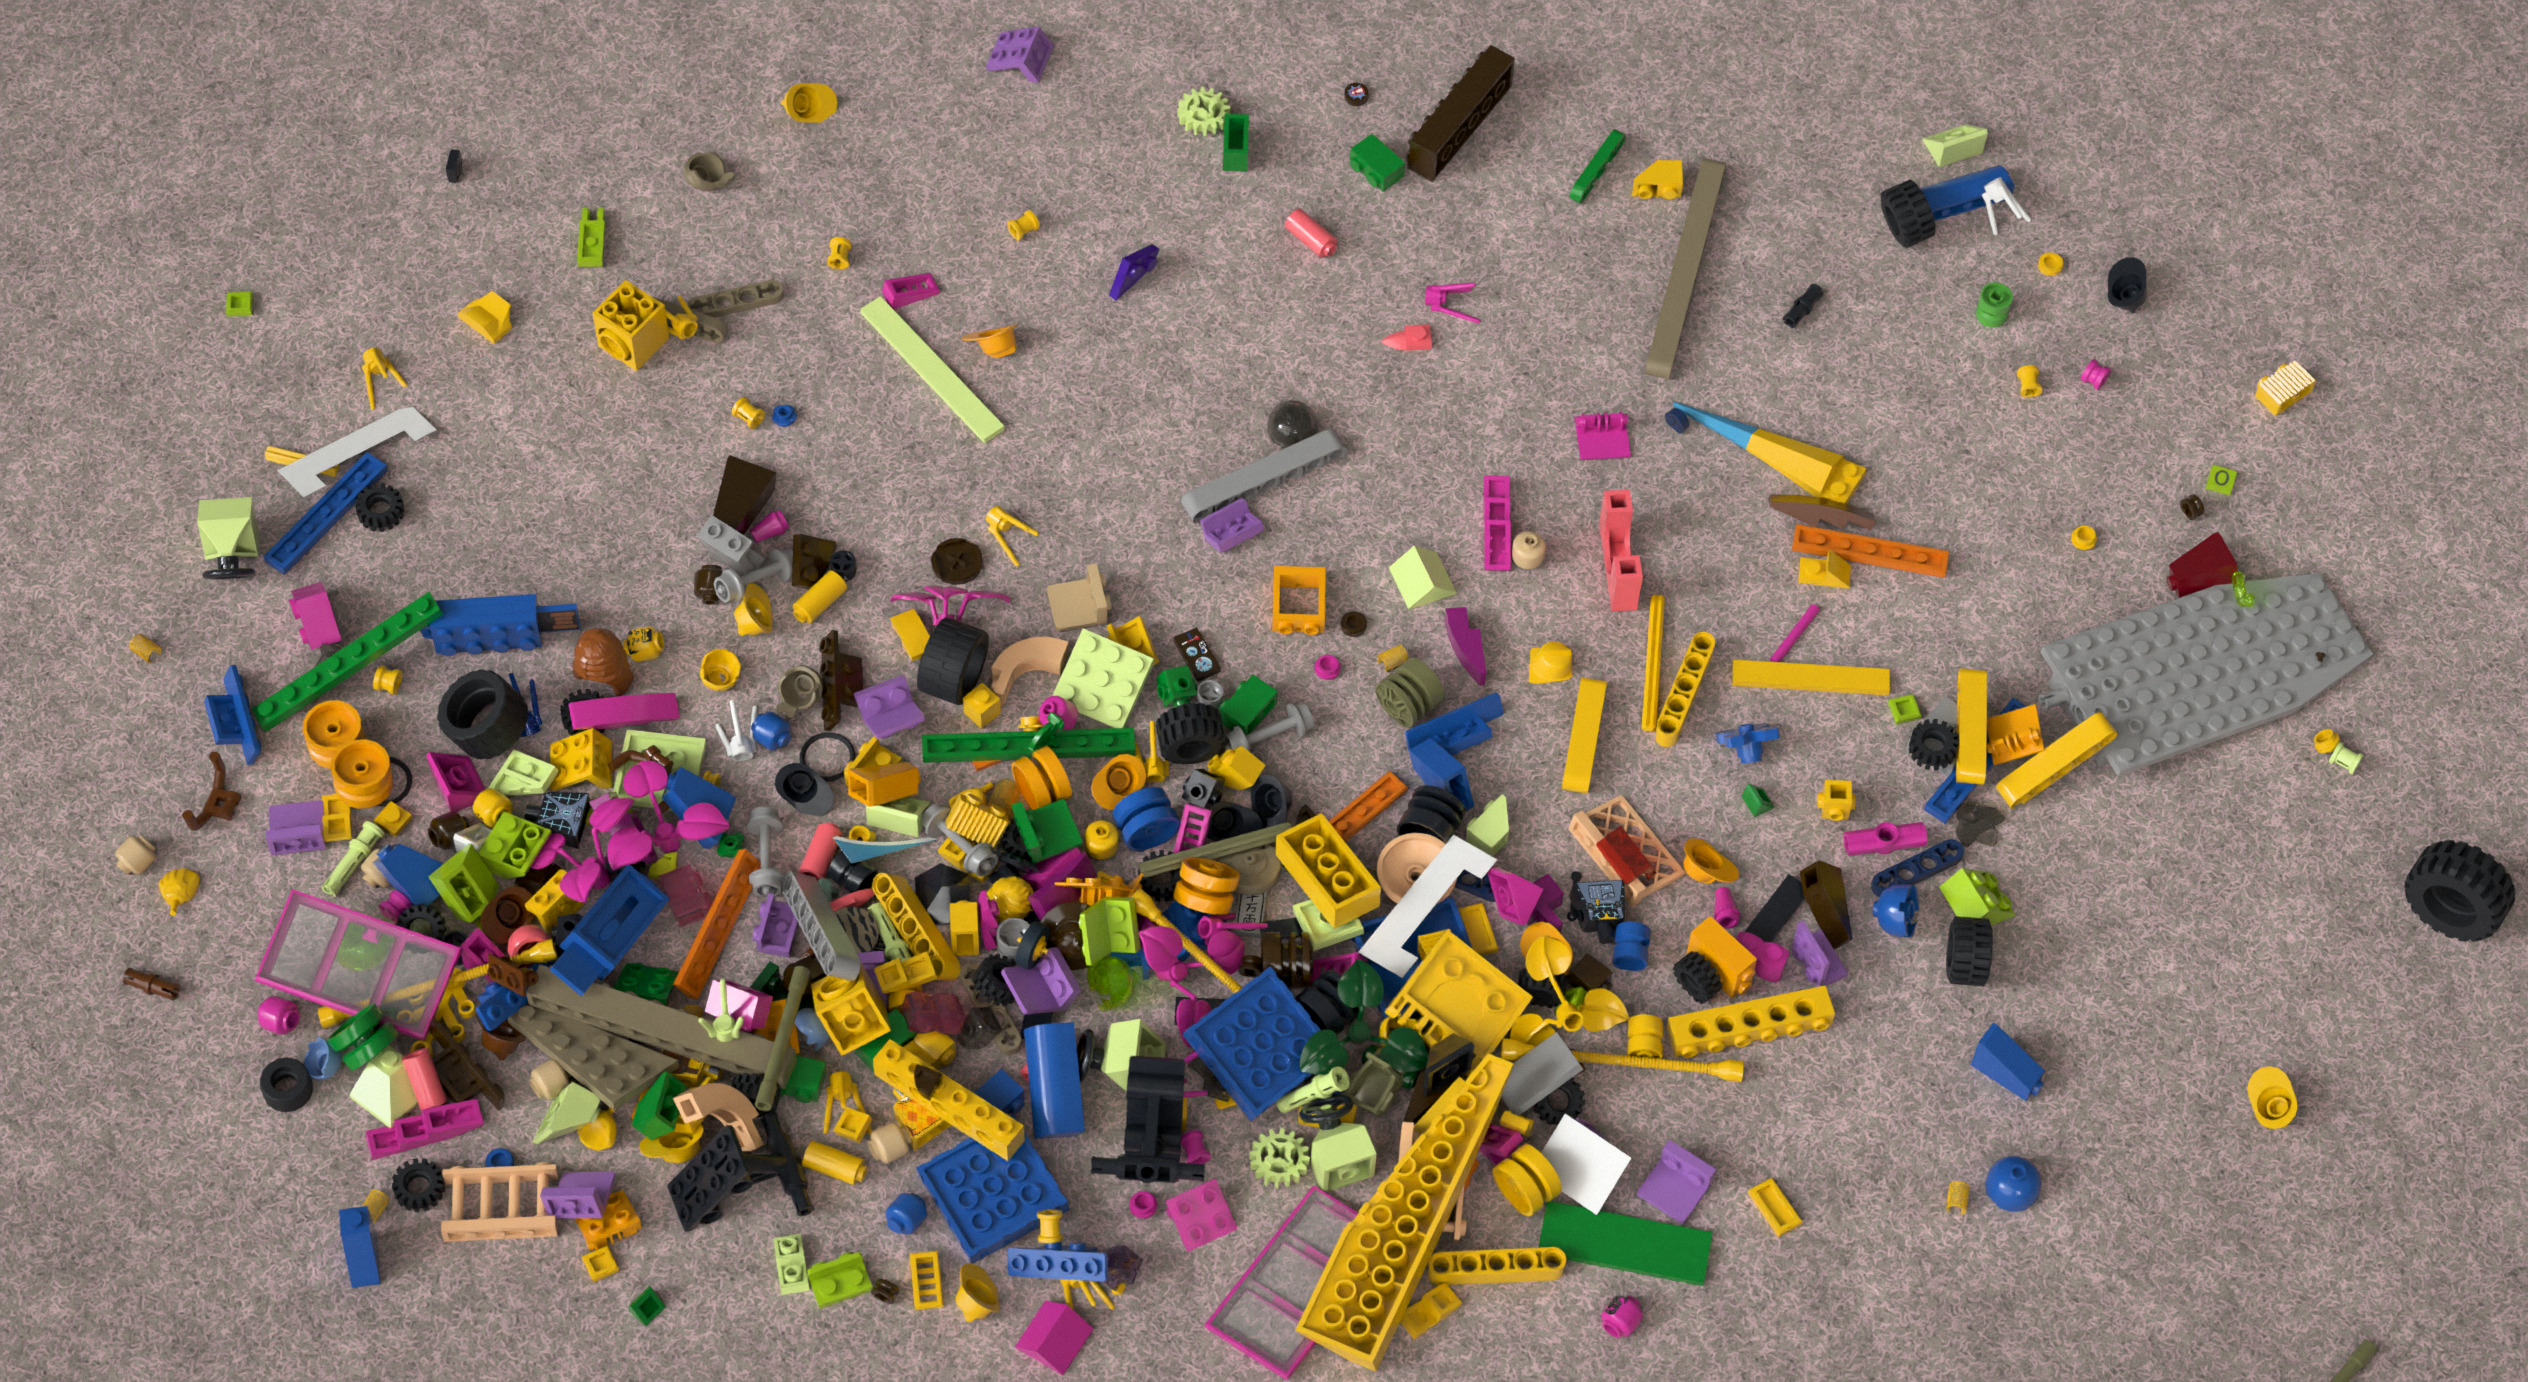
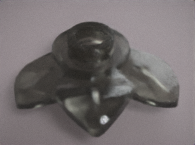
[1956,801,2005,847]

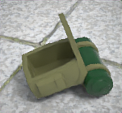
[1344,1044,1420,1117]

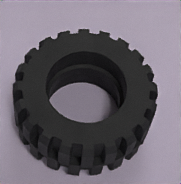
[2404,840,2516,942]

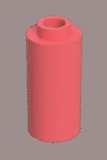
[1285,208,1337,258]
[799,822,843,881]
[402,1048,447,1111]

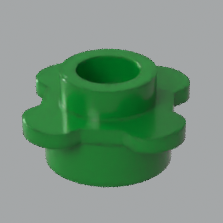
[717,833,744,858]

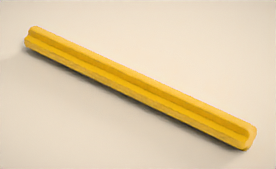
[1641,594,1665,732]

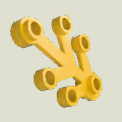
[397,968,476,1058]

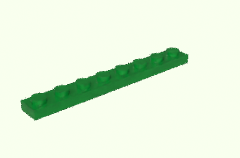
[252,592,444,732]
[922,728,1135,763]

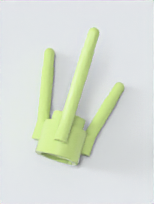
[699,979,744,1042]

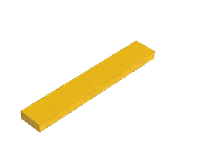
[1732,659,1890,695]

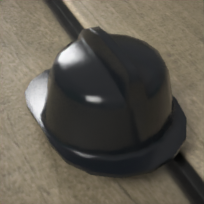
[2108,257,2147,314]
[775,763,834,816]
[1251,774,1292,829]
[1203,801,1263,842]

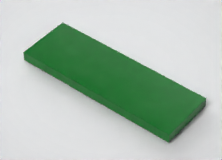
[1538,1201,1712,1286]

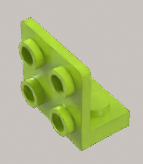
[1079,896,1141,966]

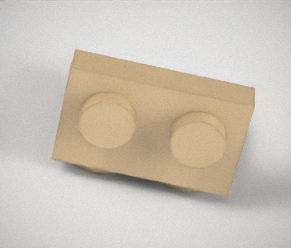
[1047,563,1111,631]

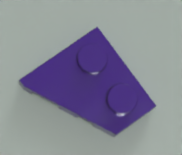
[1109,244,1160,301]

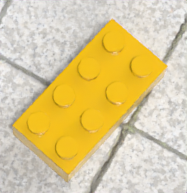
[1276,813,1381,929]

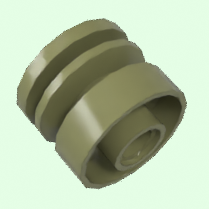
[1375,657,1445,728]

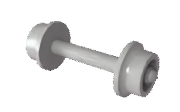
[714,548,793,603]
[1225,703,1314,753]
[921,804,998,877]
[747,807,785,897]

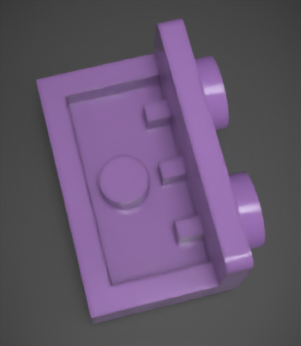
[1200,498,1264,553]
[753,893,799,958]

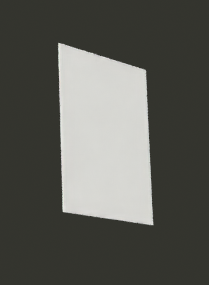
[1541,1114,1631,1215]

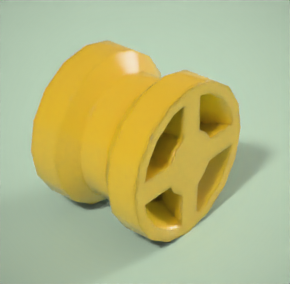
[373,665,403,695]

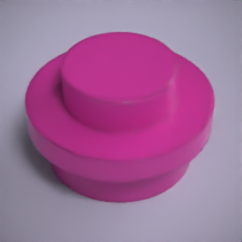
[1314,654,1341,680]
[1129,1191,1157,1219]

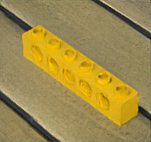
[1666,985,1835,1059]
[873,1039,1025,1161]

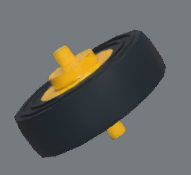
[1016,921,1050,970]

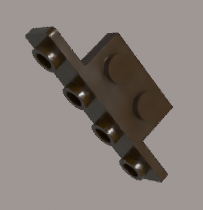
[819,630,863,731]
[430,1018,505,1111]

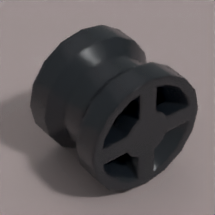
[830,550,857,582]

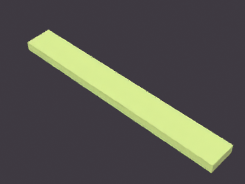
[860,296,1005,443]

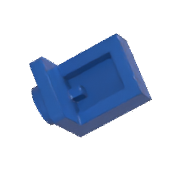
[1111,945,1152,980]

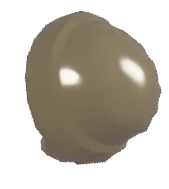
[683,152,735,191]
[776,665,824,719]

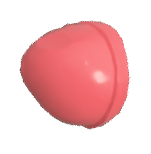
[508,924,552,967]

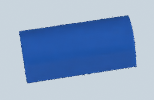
[1920,165,2015,221]
[1024,1022,1085,1139]

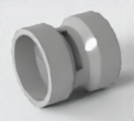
[1197,680,1223,710]

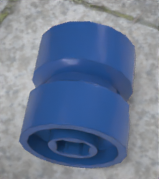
[1612,922,1651,971]

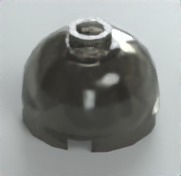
[1267,400,1317,449]

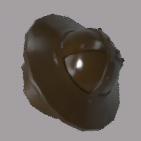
[1040,901,1091,971]

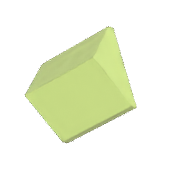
[1922,124,1988,167]
[1389,546,1457,610]
[866,797,931,838]

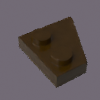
[792,534,836,590]

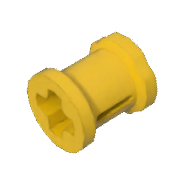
[1007,210,1040,241]
[827,237,852,269]
[2016,365,2043,397]
[732,397,766,430]
[1037,1209,1063,1243]

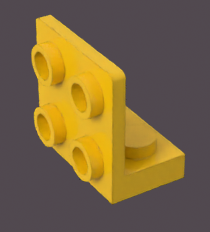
[549,728,612,791]

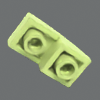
[773,1234,810,1295]

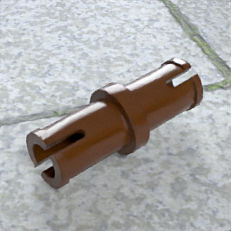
[123,968,180,1001]

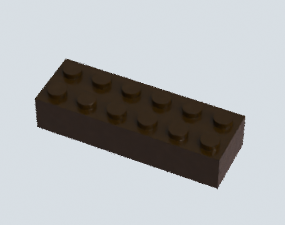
[1407,44,1515,182]

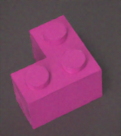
[289,582,342,650]

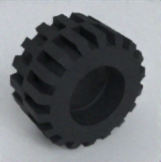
[1881,179,1935,248]
[1156,703,1226,765]
[1946,916,1993,986]

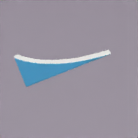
[833,836,937,863]

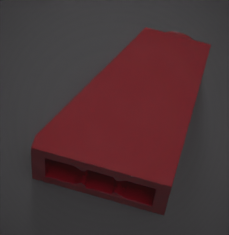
[2166,532,2239,598]

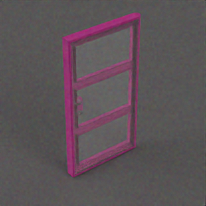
[255,889,462,1041]
[1204,1186,1359,1381]

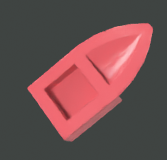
[1381,324,1432,351]
[829,888,875,912]

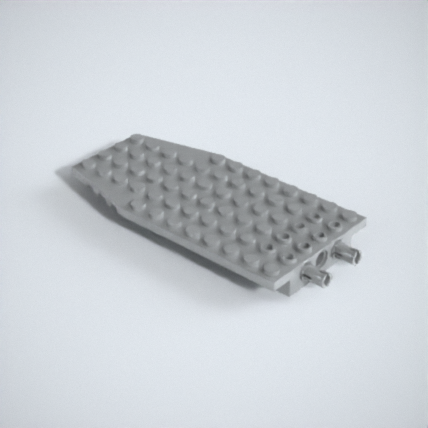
[2038,573,2373,777]

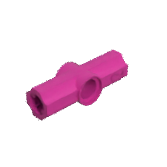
[1843,822,1927,856]

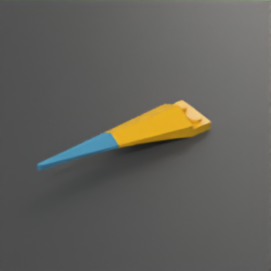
[1673,402,1866,504]

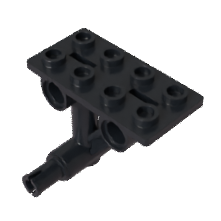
[1091,1056,1205,1183]
[668,1112,814,1232]

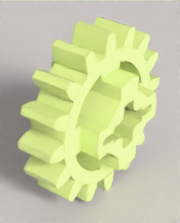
[1177,87,1230,136]
[1249,1128,1310,1189]

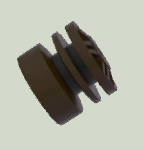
[1261,932,1313,989]

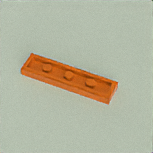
[1329,771,1408,843]

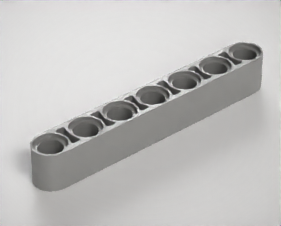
[1180,429,1347,524]
[782,871,861,981]

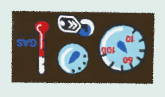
[1173,627,1221,682]

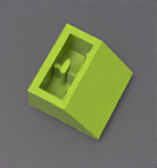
[478,812,551,880]
[428,843,500,923]
[1939,868,2016,926]

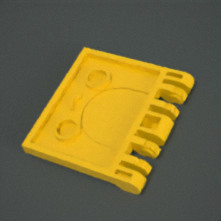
[1384,929,1533,1078]

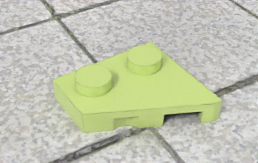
[488,749,559,796]

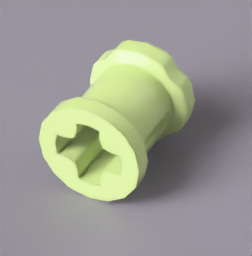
[2329,742,2364,775]

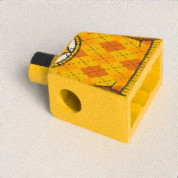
[893,1088,952,1151]

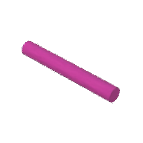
[1770,604,1820,662]

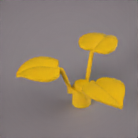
[1510,935,1629,1047]

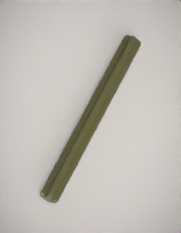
[1139,822,1292,878]

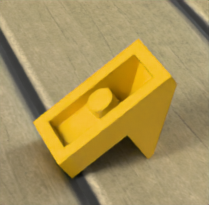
[1798,550,1851,589]

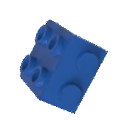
[1162,900,1230,962]

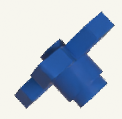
[1715,723,1780,763]

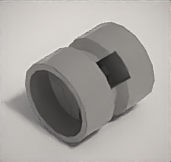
[997,918,1029,965]

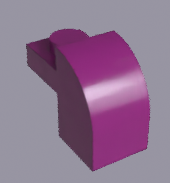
[1527,874,1564,933]

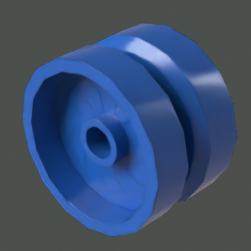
[1112,787,1181,852]

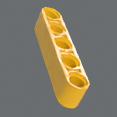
[1655,631,1715,747]
[1956,668,1987,785]
[1561,677,1607,794]
[1996,712,2118,809]
[872,873,960,981]
[1427,1247,1566,1285]

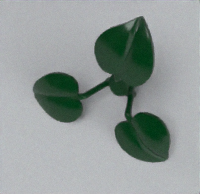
[1299,960,1428,1075]

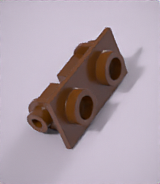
[488,954,538,997]

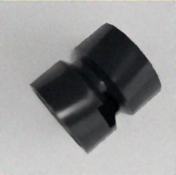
[827,851,878,893]

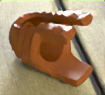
[572,627,634,697]

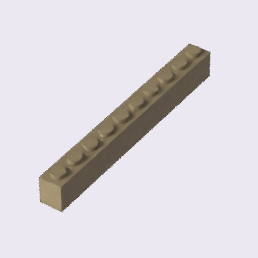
[526,965,797,1089]

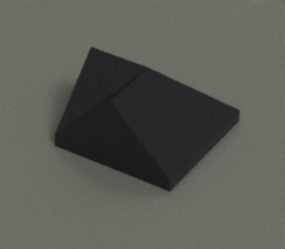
[915,863,970,925]
[1423,1033,1474,1098]

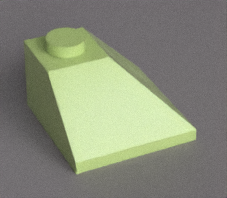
[350,1045,418,1129]
[532,1082,601,1144]

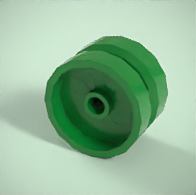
[327,1002,399,1071]

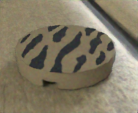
[835,906,879,953]

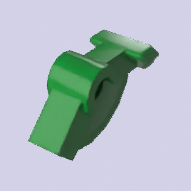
[1026,712,1065,756]

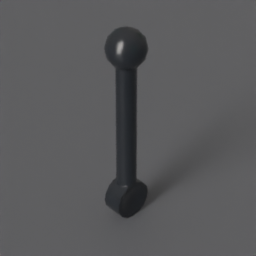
[1567,871,1582,922]

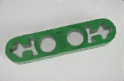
[1569,129,1626,204]

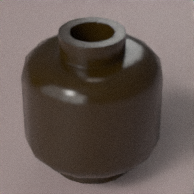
[694,564,723,605]
[428,811,470,850]

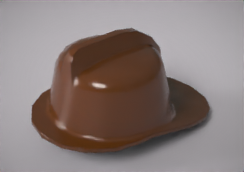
[480,886,535,944]
[475,1012,527,1060]

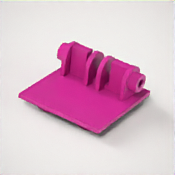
[1574,411,1631,460]
[1165,1178,1237,1252]

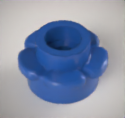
[772,405,797,427]

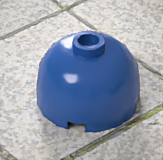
[1873,884,1919,938]
[1985,1156,2042,1212]

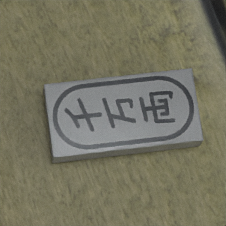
[1234,891,1267,938]

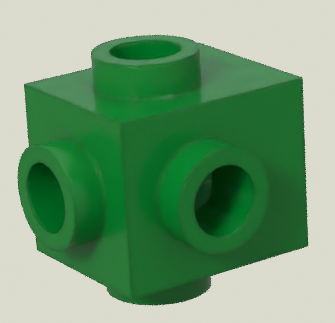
[1156,665,1197,708]

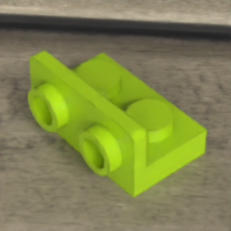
[807,1252,873,1309]

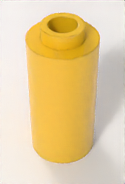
[792,570,847,624]
[802,1140,868,1186]

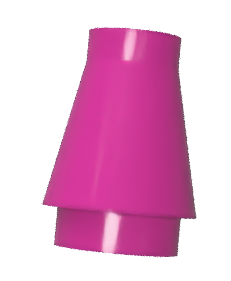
[749,510,790,543]
[1714,887,1741,929]

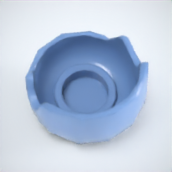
[795,1008,830,1051]
[304,1036,342,1081]

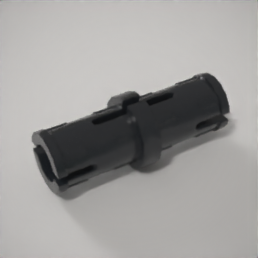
[1783,284,1824,328]

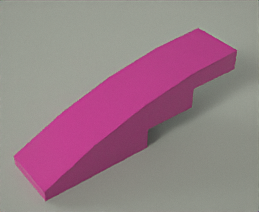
[1483,475,1511,571]
[569,693,680,730]
[365,1099,483,1160]

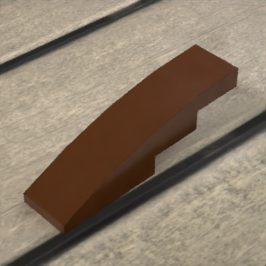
[1768,494,1876,530]

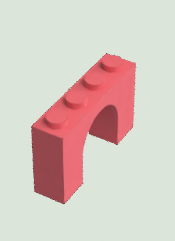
[1599,489,1643,612]

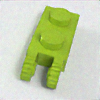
[577,207,606,267]

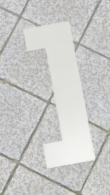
[277,407,436,497]
[1359,835,1497,978]

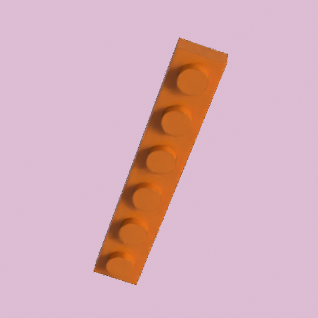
[1791,524,1949,578]
[673,849,761,999]

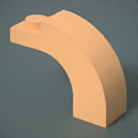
[990,637,1069,707]
[673,1083,764,1151]

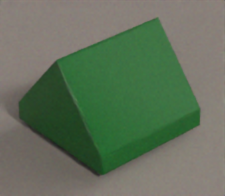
[1741,784,1774,817]
[628,1286,666,1326]

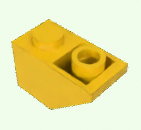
[1632,160,1683,200]
[1207,745,1265,791]

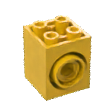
[592,280,669,371]
[811,963,891,1056]

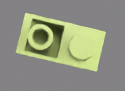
[1466,795,1509,857]

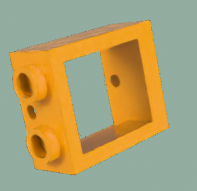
[1272,566,1326,635]

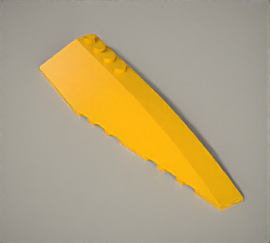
[1295,1054,1514,1372]

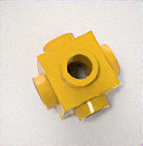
[1817,780,1856,821]

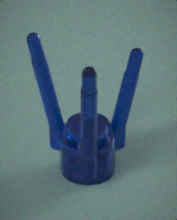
[509,673,542,737]

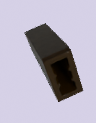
[713,455,776,535]

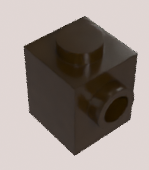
[1568,953,1613,993]
[781,956,827,1002]

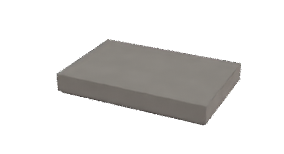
[1501,1032,1583,1116]

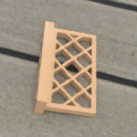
[1569,795,1685,907]

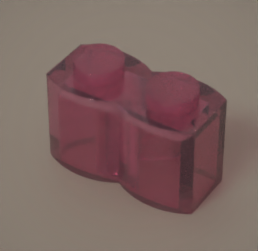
[659,864,712,928]
[901,992,966,1035]

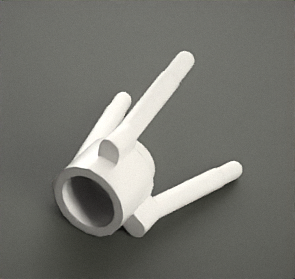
[1982,177,2031,235]
[716,700,758,762]

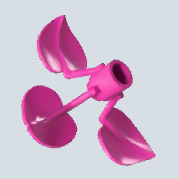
[890,586,1010,625]
[607,760,730,871]
[530,798,634,903]
[1138,926,1245,1048]

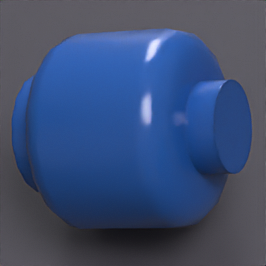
[751,712,792,751]
[885,1193,927,1235]

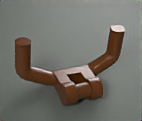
[608,745,673,814]
[182,752,242,831]

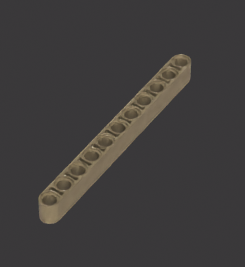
[1645,158,1727,379]

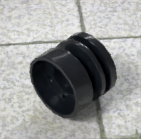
[1397,785,1466,844]
[1294,969,1360,1036]

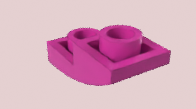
[977,890,1000,951]

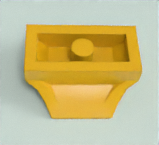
[458,291,512,344]

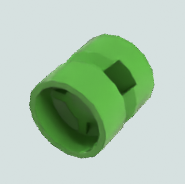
[1976,282,2013,328]

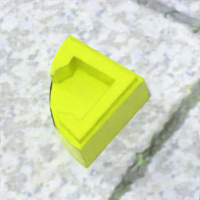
[648,852,678,879]

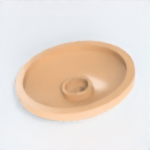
[1377,833,1457,905]

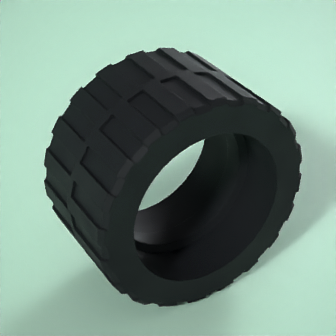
[917,617,989,706]
[437,669,529,760]

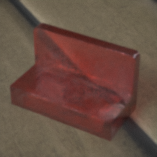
[1596,825,1656,885]

